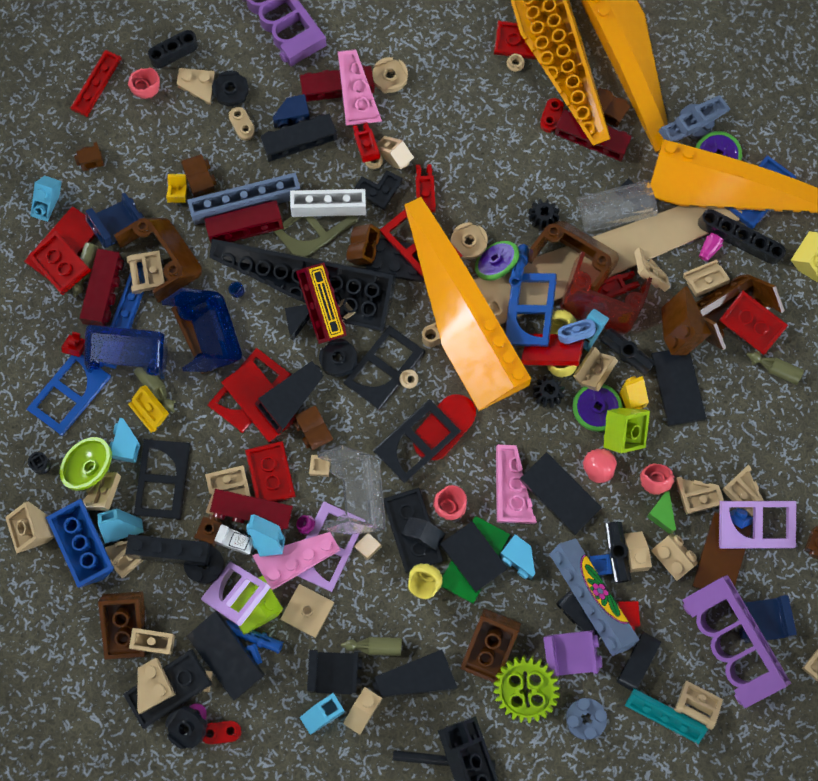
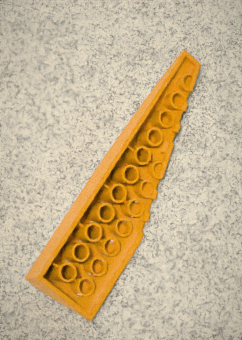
[511,0,610,146]
[580,0,668,152]
[404,197,531,411]

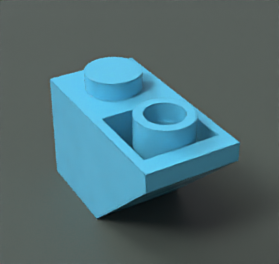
[30,176,62,222]
[109,418,141,463]
[97,508,144,543]
[247,514,285,557]
[500,534,535,580]
[300,693,345,735]

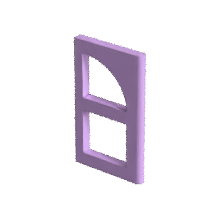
[719,501,796,549]
[297,502,366,592]
[201,562,271,626]

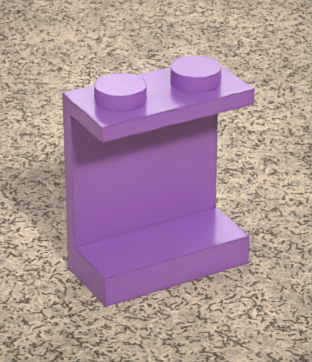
[543,630,602,677]

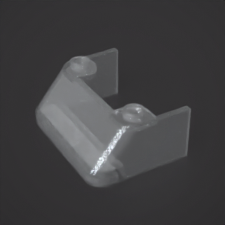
[318,445,386,535]

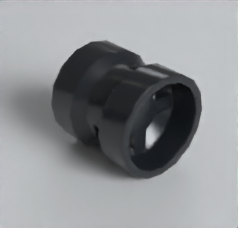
[28,452,51,475]

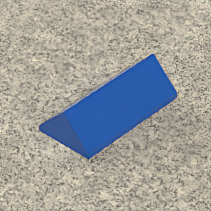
[46,499,114,588]

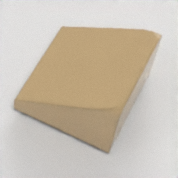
[354,533,382,561]

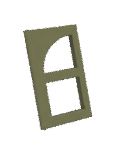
[273,188,358,257]

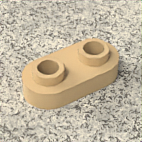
[229,107,255,141]

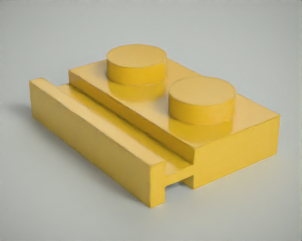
[128,385,169,433]

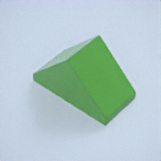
[647,491,676,534]

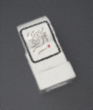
[214,524,253,555]

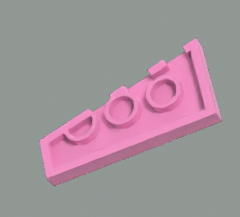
[338,49,382,126]
[496,445,537,524]
[252,532,340,590]

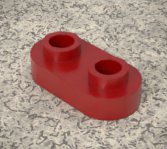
[540,98,564,133]
[203,721,242,745]

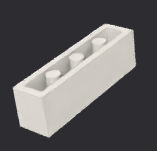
[290,189,366,217]

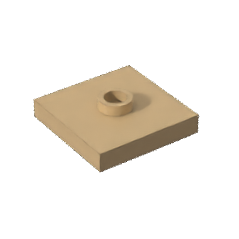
[280,584,334,639]

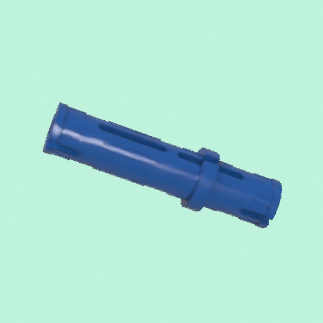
[509,244,530,287]
[226,619,283,654]

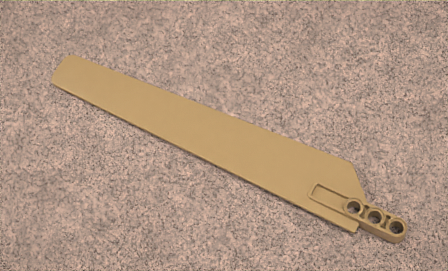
[422,205,742,347]

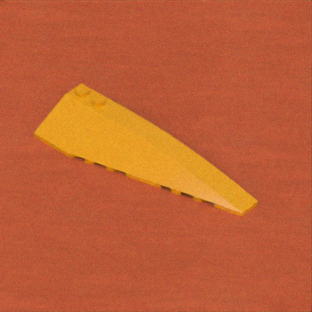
[647,139,818,213]

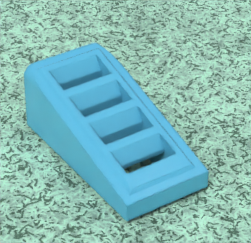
[583,309,609,352]

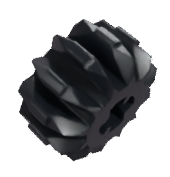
[528,199,560,231]
[533,376,565,408]

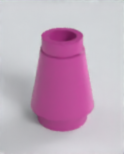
[699,233,724,262]

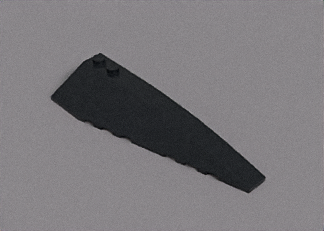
[209,239,397,331]

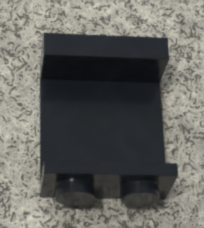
[307,650,362,695]

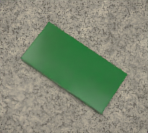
[441,516,510,604]

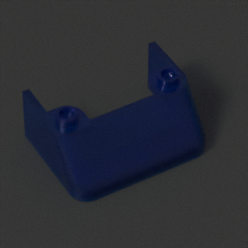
[162,288,242,372]
[84,325,168,380]

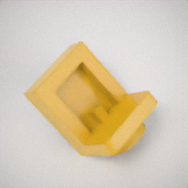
[166,174,188,203]

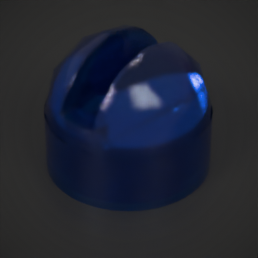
[228,281,245,298]

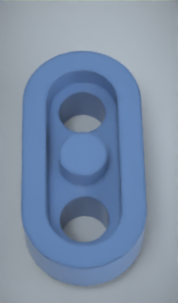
[558,319,596,344]

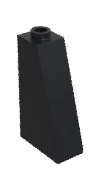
[255,361,324,434]
[372,649,458,698]

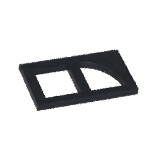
[343,325,426,410]
[373,399,461,484]
[134,439,191,520]

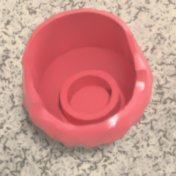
[128,68,160,99]
[583,448,617,483]
[640,463,674,495]
[433,485,467,520]

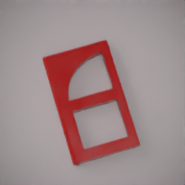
[380,210,463,278]
[207,348,291,433]

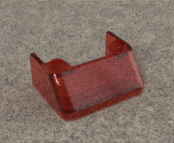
[560,252,653,335]

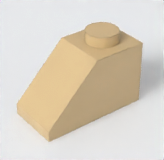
[377,136,414,169]
[624,531,652,573]
[129,628,176,656]
[343,687,382,735]

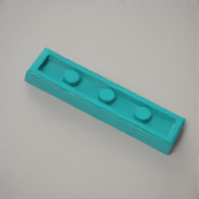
[625,689,708,744]

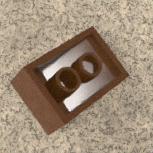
[661,286,712,355]
[98,591,145,659]
[460,608,521,683]

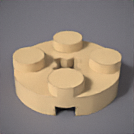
[372,57,408,93]
[451,222,488,260]

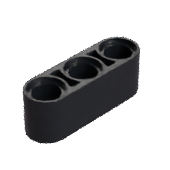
[148,30,198,69]
[556,590,603,644]
[616,631,661,691]

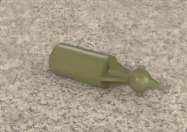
[72,243,101,298]
[747,351,804,385]
[134,362,176,413]
[341,637,402,656]

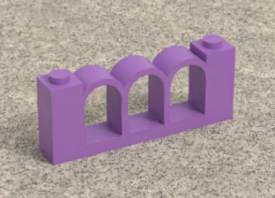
[242,0,326,67]
[682,575,791,708]

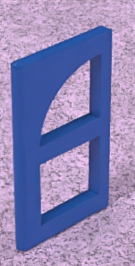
[505,273,557,347]
[27,354,111,436]

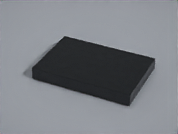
[440,521,508,593]

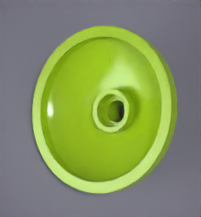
[60,437,112,491]

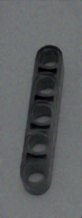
[698,209,786,264]

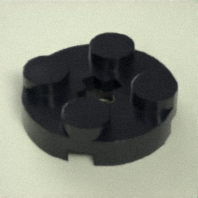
[212,70,249,106]
[319,339,358,377]
[184,545,224,585]
[165,706,207,749]

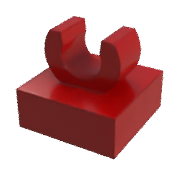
[61,332,87,357]

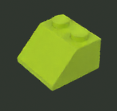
[603,408,650,454]
[231,575,283,635]

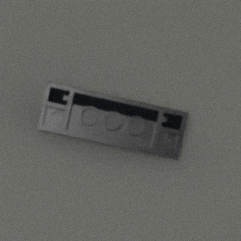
[438,716,498,781]

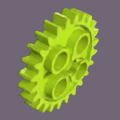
[493,655,560,723]

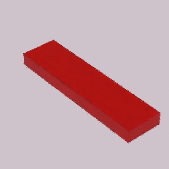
[70,50,122,117]

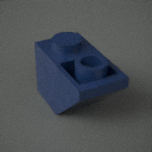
[273,94,310,129]

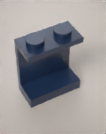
[85,192,144,249]
[736,595,797,644]

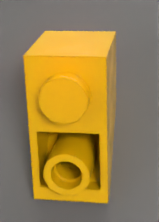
[619,376,649,409]

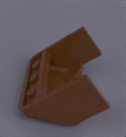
[114,217,202,303]
[528,221,619,300]
[696,274,785,350]

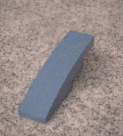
[658,95,730,142]

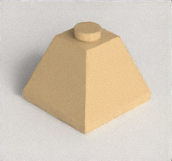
[5,501,55,554]

